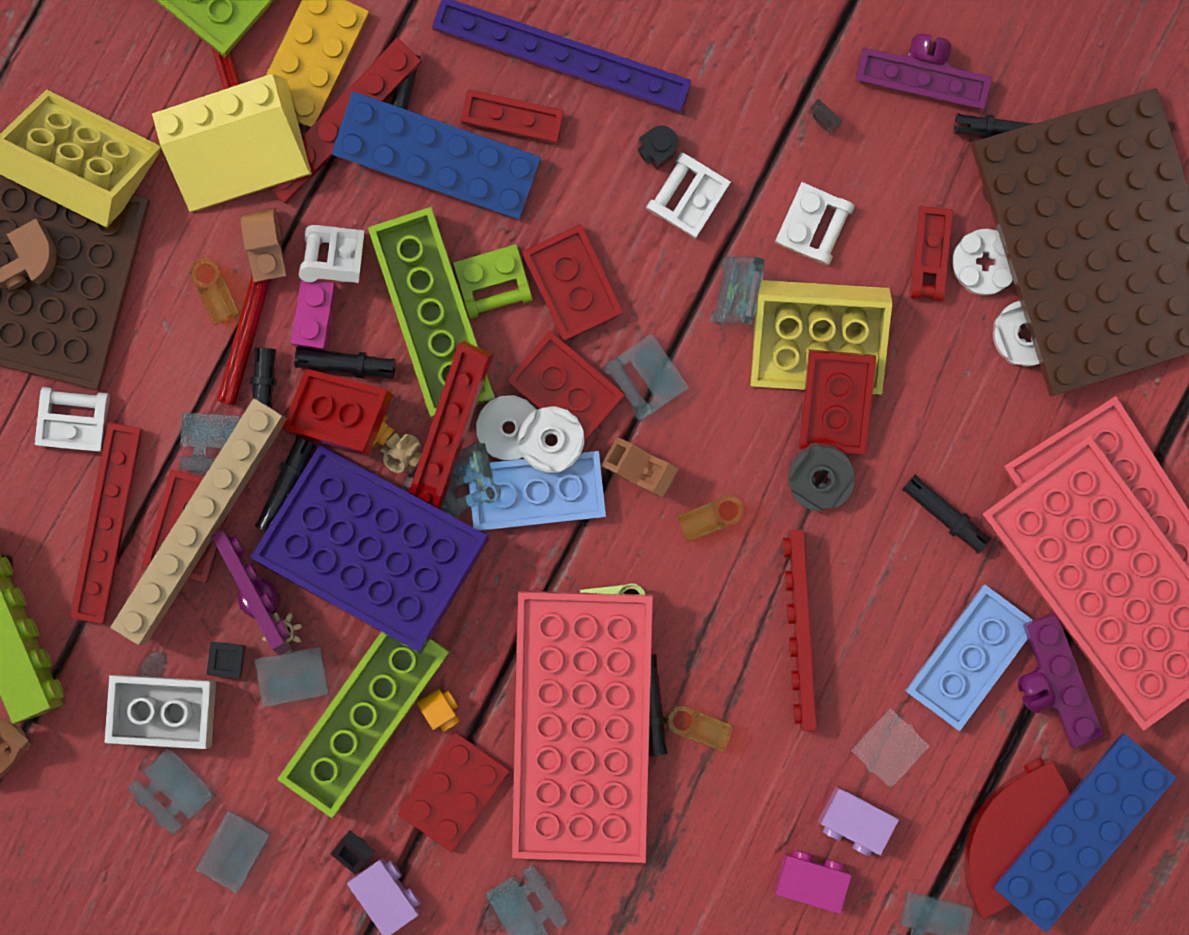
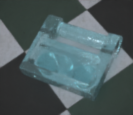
[710,256,765,325]
[603,334,689,422]
[442,443,501,517]

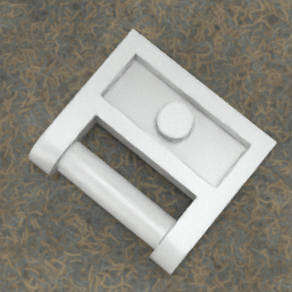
[646,152,731,239]
[774,182,855,266]
[299,225,365,283]
[35,387,110,452]

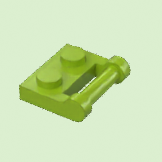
[453,244,533,319]

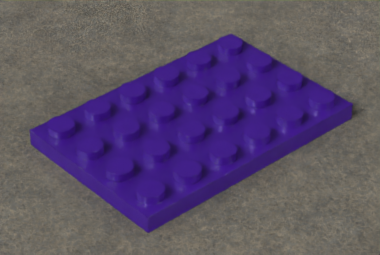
[250,445,489,654]

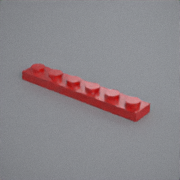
[269,37,422,204]
[409,341,493,510]
[70,422,143,624]
[783,530,816,731]

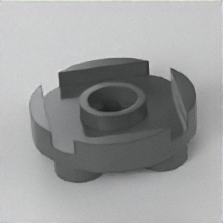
[788,443,855,511]

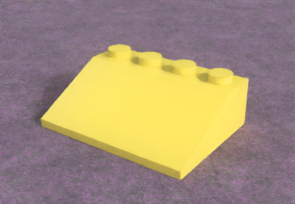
[152,74,312,212]
[0,89,161,228]
[750,280,892,395]

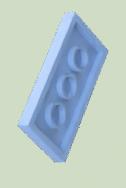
[467,451,606,531]
[905,584,1032,731]

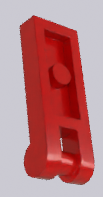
[909,206,953,302]

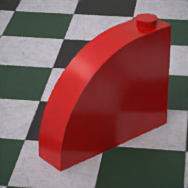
[964,757,1070,919]

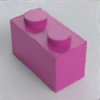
[291,280,338,351]
[773,849,852,914]

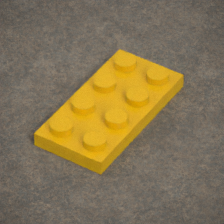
[266,0,370,129]

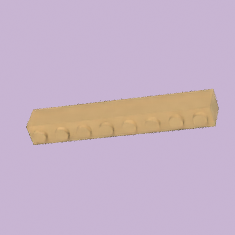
[110,398,288,645]

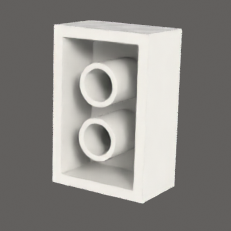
[105,674,216,749]

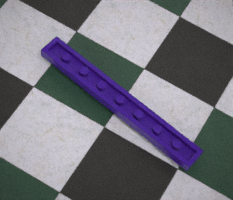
[432,0,691,113]

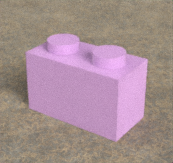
[818,786,899,857]
[347,857,421,935]

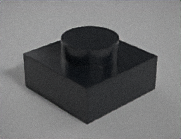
[206,641,245,679]
[331,830,375,875]

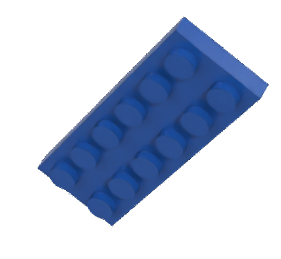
[331,91,541,220]
[993,733,1176,933]

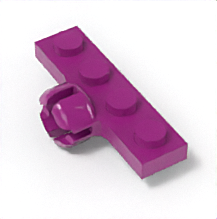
[855,34,992,109]
[211,530,291,656]
[1018,612,1104,748]

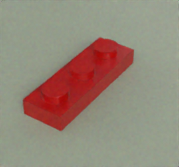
[460,89,564,144]

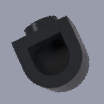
[637,126,678,169]

